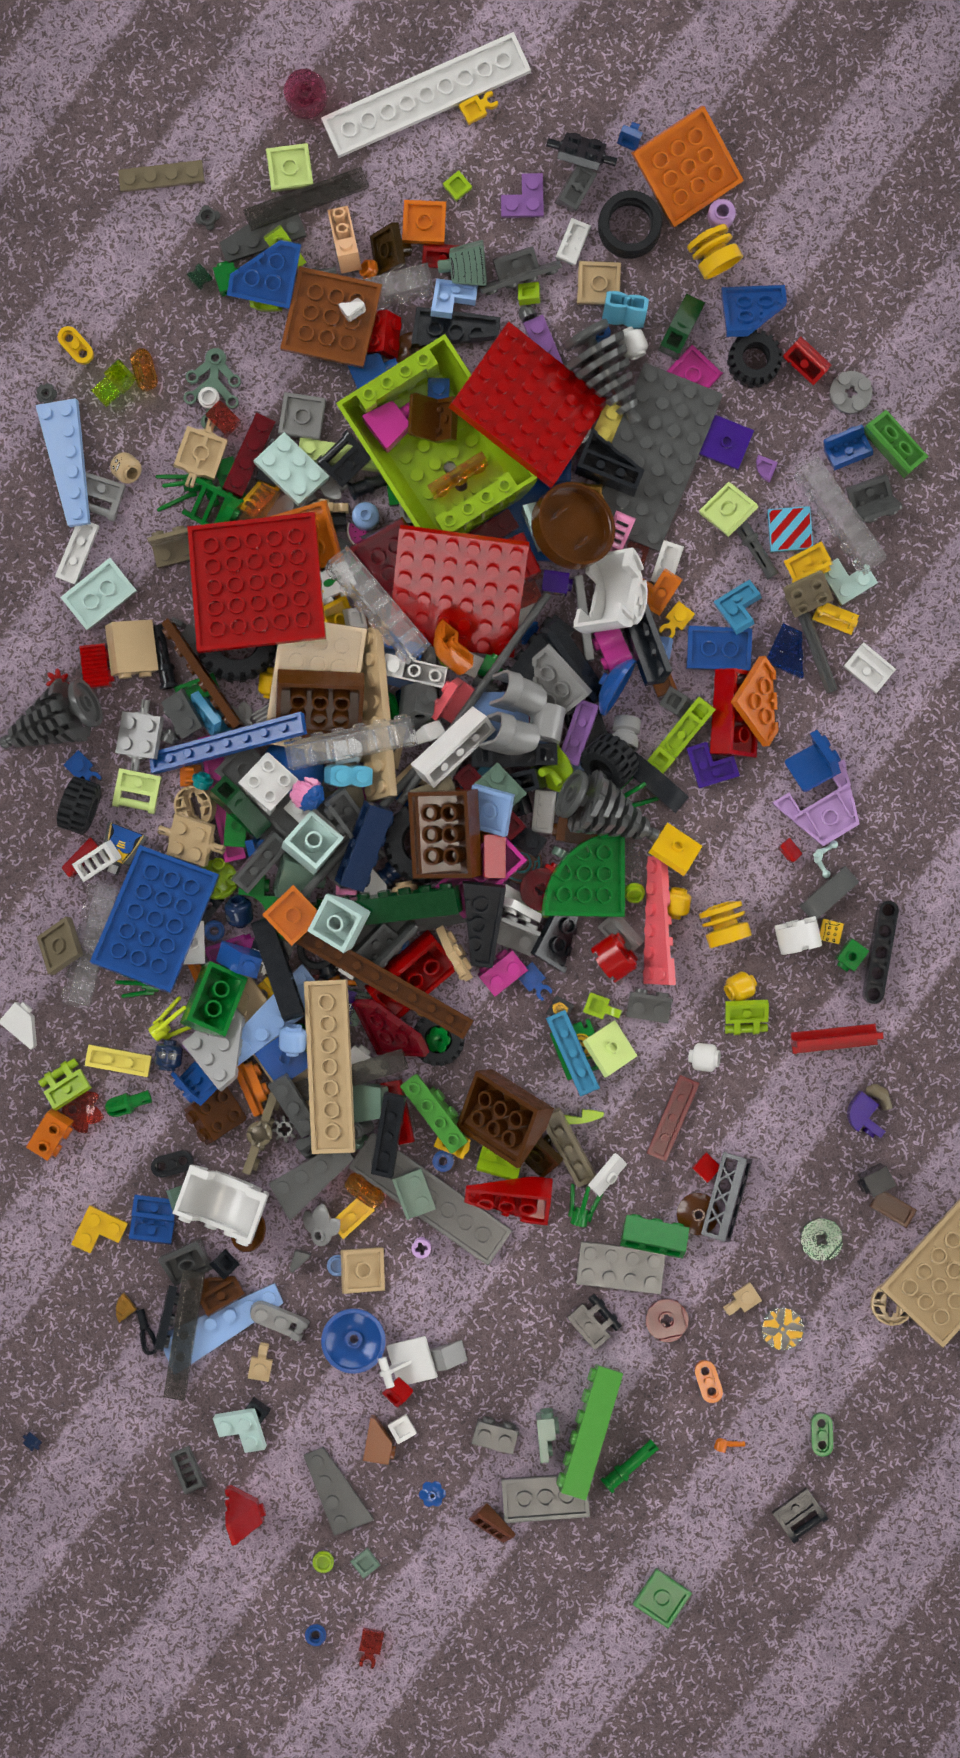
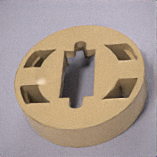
[174,785,217,823]
[870,1284,910,1326]

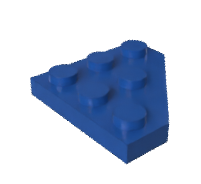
[227,240,302,309]
[721,285,787,337]

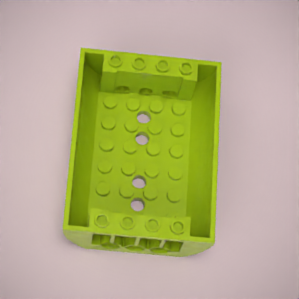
[336,334,538,534]

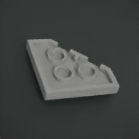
[532,644,592,714]
[182,1008,245,1091]

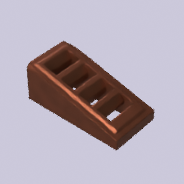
[469,1503,516,1543]

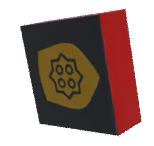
[546,995,574,1016]

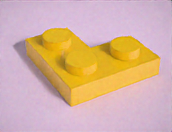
[71,1205,128,1253]

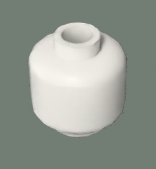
[618,327,649,360]
[688,1043,721,1072]

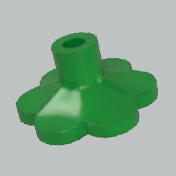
[426,1027,450,1053]

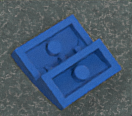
[129,1195,175,1245]

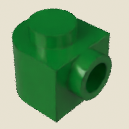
[477,653,503,682]

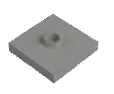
[278,392,326,440]

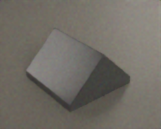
[158,1238,213,1286]

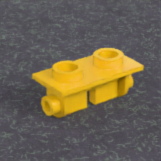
[812,603,859,635]

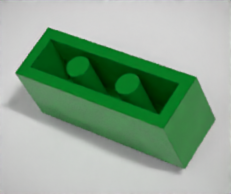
[620,1214,689,1259]

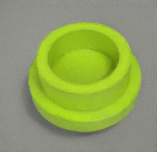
[625,883,645,903]
[313,1551,334,1573]

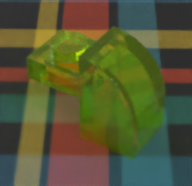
[91,359,136,407]

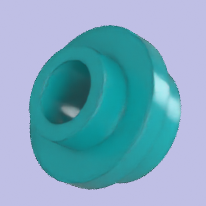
[192,772,214,790]

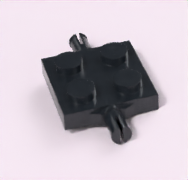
[546,132,618,171]

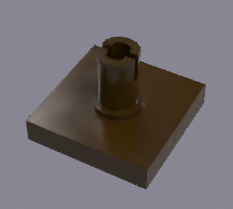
[370,222,412,277]
[524,1133,564,1177]

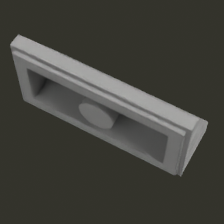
[598,917,644,952]

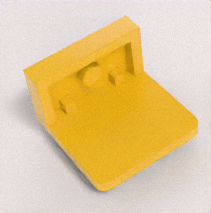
[784,541,833,583]

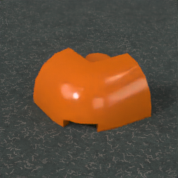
[433,619,474,675]

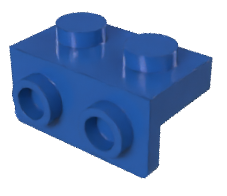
[823,424,873,471]
[171,1061,217,1106]

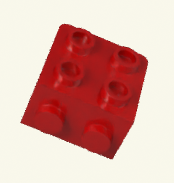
[367,310,402,359]

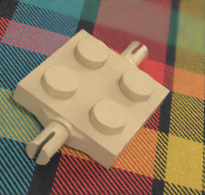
[174,418,228,488]
[157,813,226,867]
[436,925,473,982]

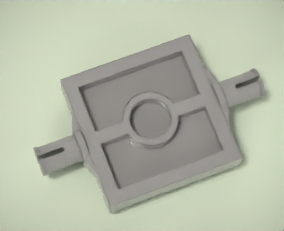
[115,699,164,772]

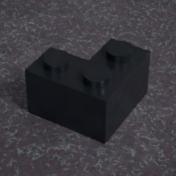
[509,766,547,817]

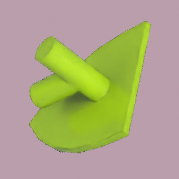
[530,745,574,792]

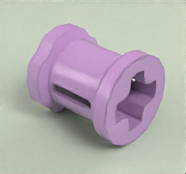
[412,1237,431,1258]

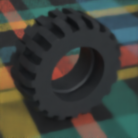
[196,645,277,683]
[384,805,443,883]

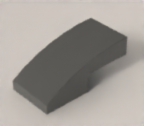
[659,686,694,718]

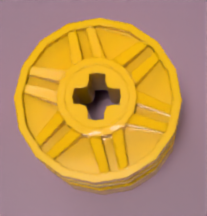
[687,224,743,280]
[699,901,752,949]

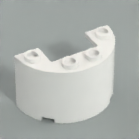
[573,548,648,634]
[173,1165,269,1246]

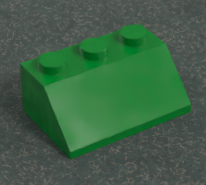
[180,961,248,1037]

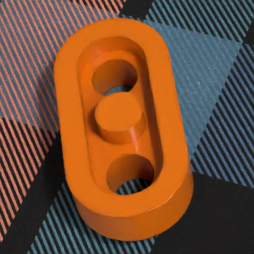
[244,1061,270,1103]
[694,1360,723,1403]

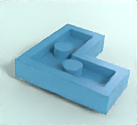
[714,579,762,635]

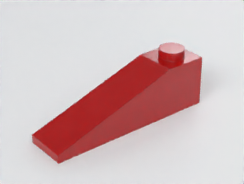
[464,1176,553,1226]
[225,1485,266,1546]

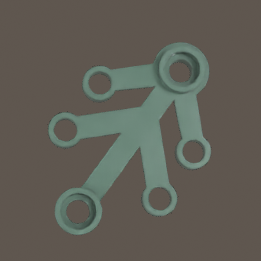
[183,348,241,430]

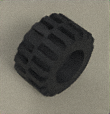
[727,330,783,388]
[580,733,639,790]
[57,776,101,835]
[414,1017,465,1066]

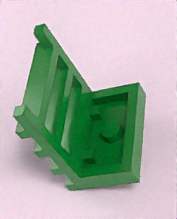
[182,477,244,525]

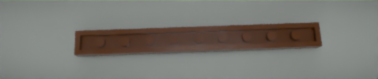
[277,931,474,1040]

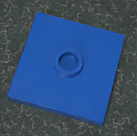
[254,1036,308,1080]

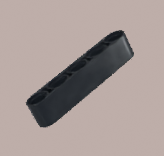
[862,901,899,1004]
[251,918,305,1022]

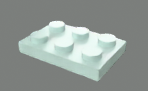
[254,432,329,507]
[60,558,138,631]

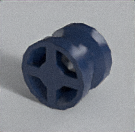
[376,862,402,888]

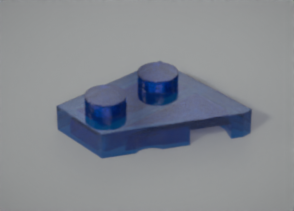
[767,623,804,679]

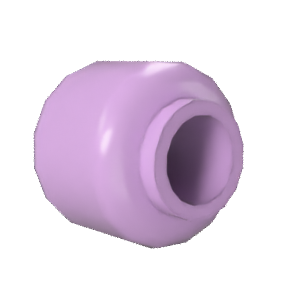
[707,199,736,228]

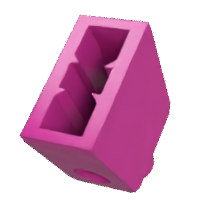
[362,401,410,453]

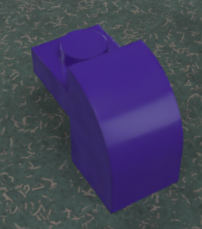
[847,1091,886,1138]

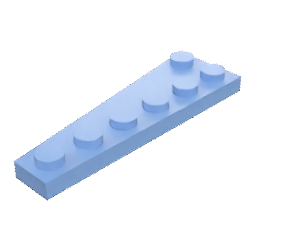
[36,398,91,527]
[238,964,315,1066]
[164,1283,284,1375]

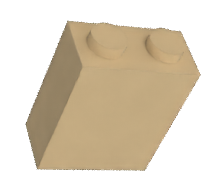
[105,620,158,679]

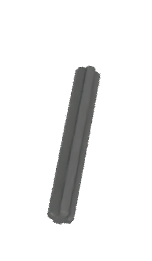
[798,612,837,693]

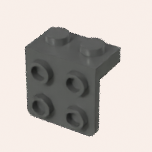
[846,474,903,523]

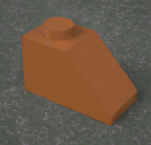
[363,1415,396,1465]

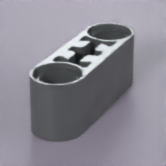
[799,866,860,920]

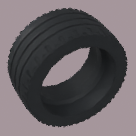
[598,190,662,259]

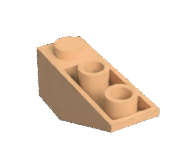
[327,206,362,274]

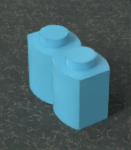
[602,291,649,329]
[324,765,373,787]

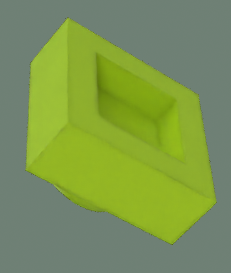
[443,170,472,202]
[518,282,540,306]

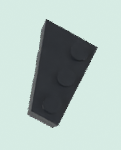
[575,428,645,497]

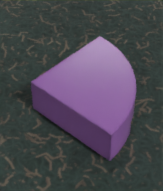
[756,455,778,483]

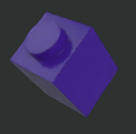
[541,569,573,597]

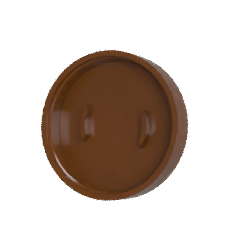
[531,482,615,570]

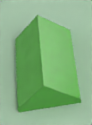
[864,410,929,478]

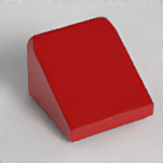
[778,838,802,863]
[692,1152,720,1183]
[382,1377,413,1408]

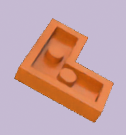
[642,568,683,616]

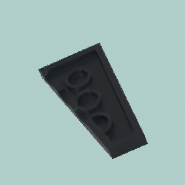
[411,307,501,348]
[463,881,506,968]
[531,916,578,973]

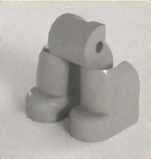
[479,670,566,755]

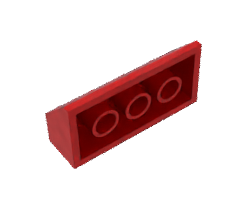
[710,668,758,758]
[364,930,455,1019]

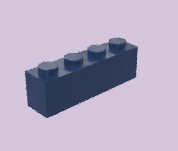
[334,800,394,892]

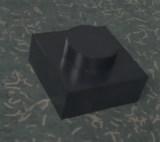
[209,1249,240,1280]
[245,1397,271,1424]

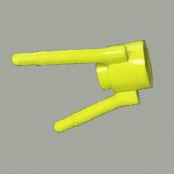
[148,996,192,1042]

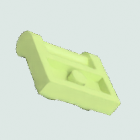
[112,768,162,814]

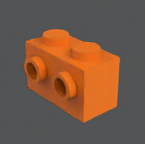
[26,1108,74,1161]

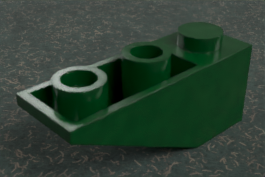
[658,293,705,360]
[210,776,272,839]

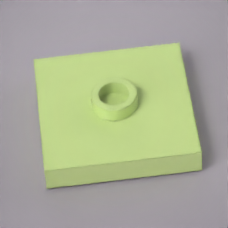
[266,143,314,192]
[699,482,758,537]
[582,1020,637,1078]

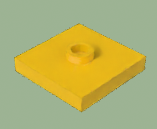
[648,822,702,876]

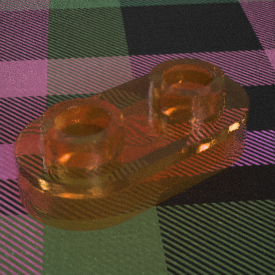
[130,348,158,392]
[345,1173,385,1208]

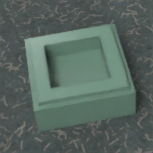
[350,1547,380,1579]

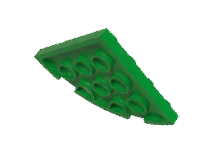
[542,833,625,917]

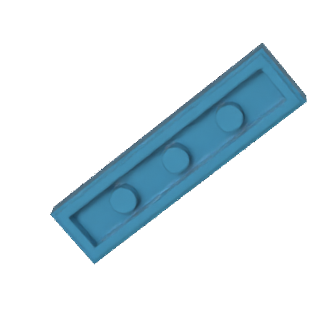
[546,1010,600,1097]

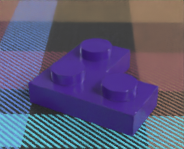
[686,742,740,789]

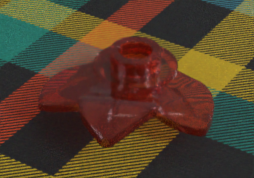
[62,1091,104,1133]

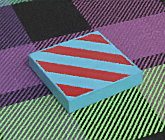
[767,506,813,552]

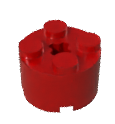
[591,932,638,983]

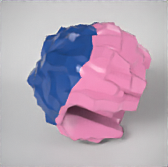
[290,777,325,811]

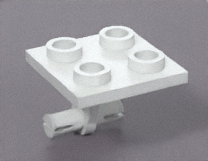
[377,1336,438,1389]

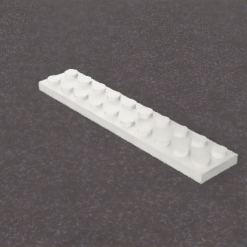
[321,32,531,158]

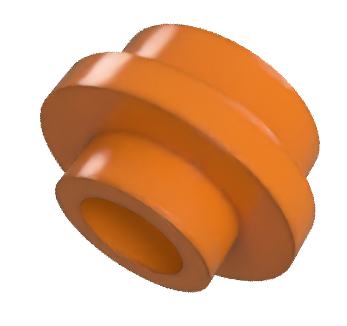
[359,259,378,281]

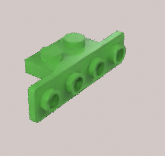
[400,1074,468,1153]

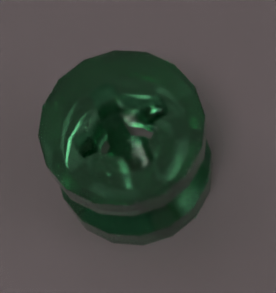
[186,263,213,290]

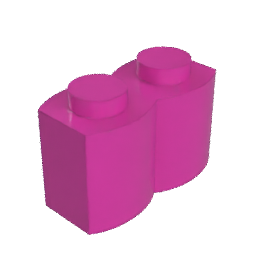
[592,629,633,673]

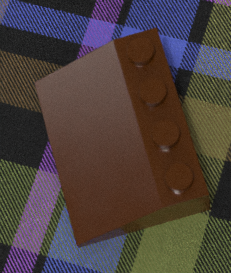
[276,669,365,741]
[408,789,482,878]
[457,1069,554,1168]

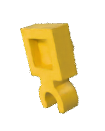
[459,91,498,125]
[659,601,695,638]

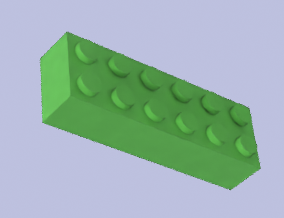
[556,1364,623,1501]

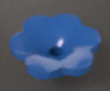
[519,621,539,645]
[419,1481,446,1507]

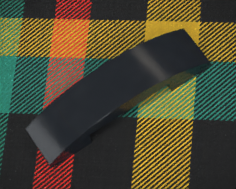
[471,743,558,768]
[633,752,689,813]

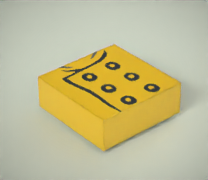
[820,919,844,944]

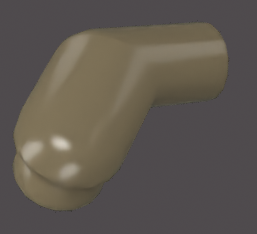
[866,1084,893,1111]

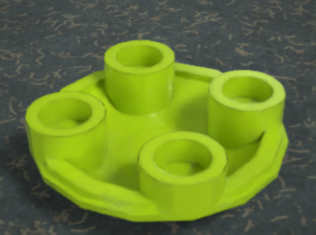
[201,858,237,900]

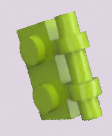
[724,1000,769,1035]
[38,1058,92,1111]

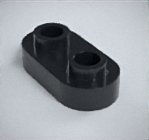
[151,1150,194,1178]

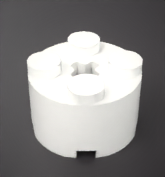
[775,916,822,955]

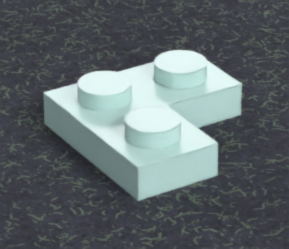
[824,558,878,606]
[213,1408,267,1453]

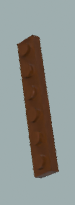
[161,618,244,729]

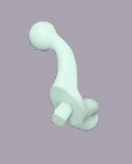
[813,840,838,878]

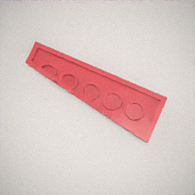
[643,856,676,985]

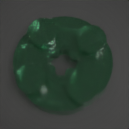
[800,1217,843,1261]

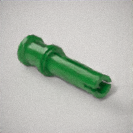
[600,1439,660,1494]

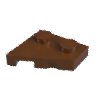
[188,1276,246,1317]

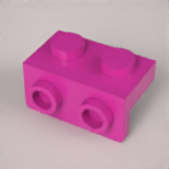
[477,949,528,997]

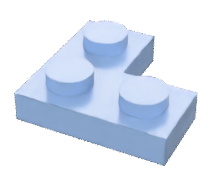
[431,278,478,319]

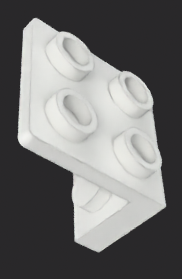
[238,752,298,816]

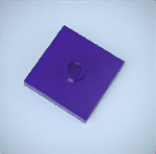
[699,415,754,470]

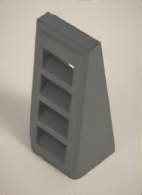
[170,1446,207,1495]

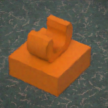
[180,765,202,787]

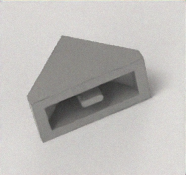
[430,1340,468,1371]

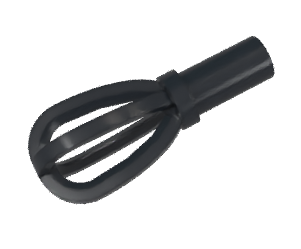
[136,1309,157,1355]

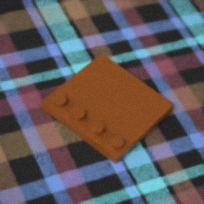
[280,266,383,369]

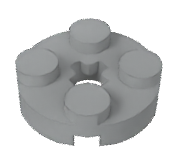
[829,371,872,414]

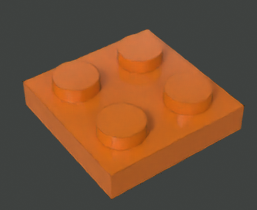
[402,200,446,245]
[262,885,318,946]

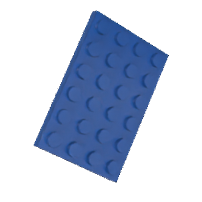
[90,845,220,994]

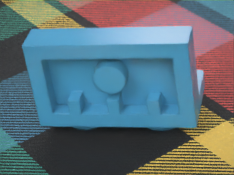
[191,691,231,736]

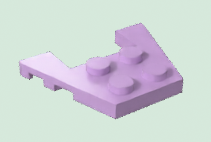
[772,759,860,846]

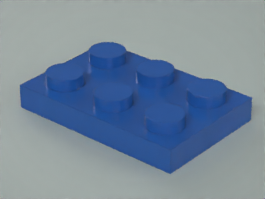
[686,626,752,671]

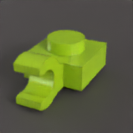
[583,992,622,1019]

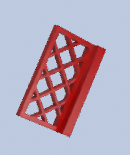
[790,1023,884,1054]

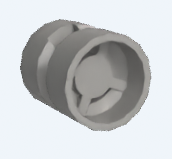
[612,715,641,752]

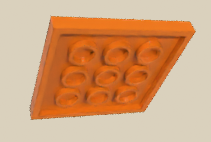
[631,106,744,227]

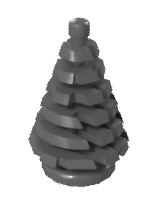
[562,318,641,426]
[0,678,103,749]
[555,769,659,841]

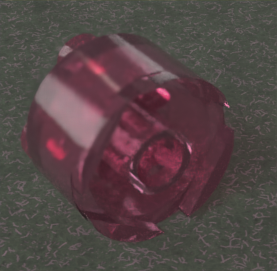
[283,69,327,119]

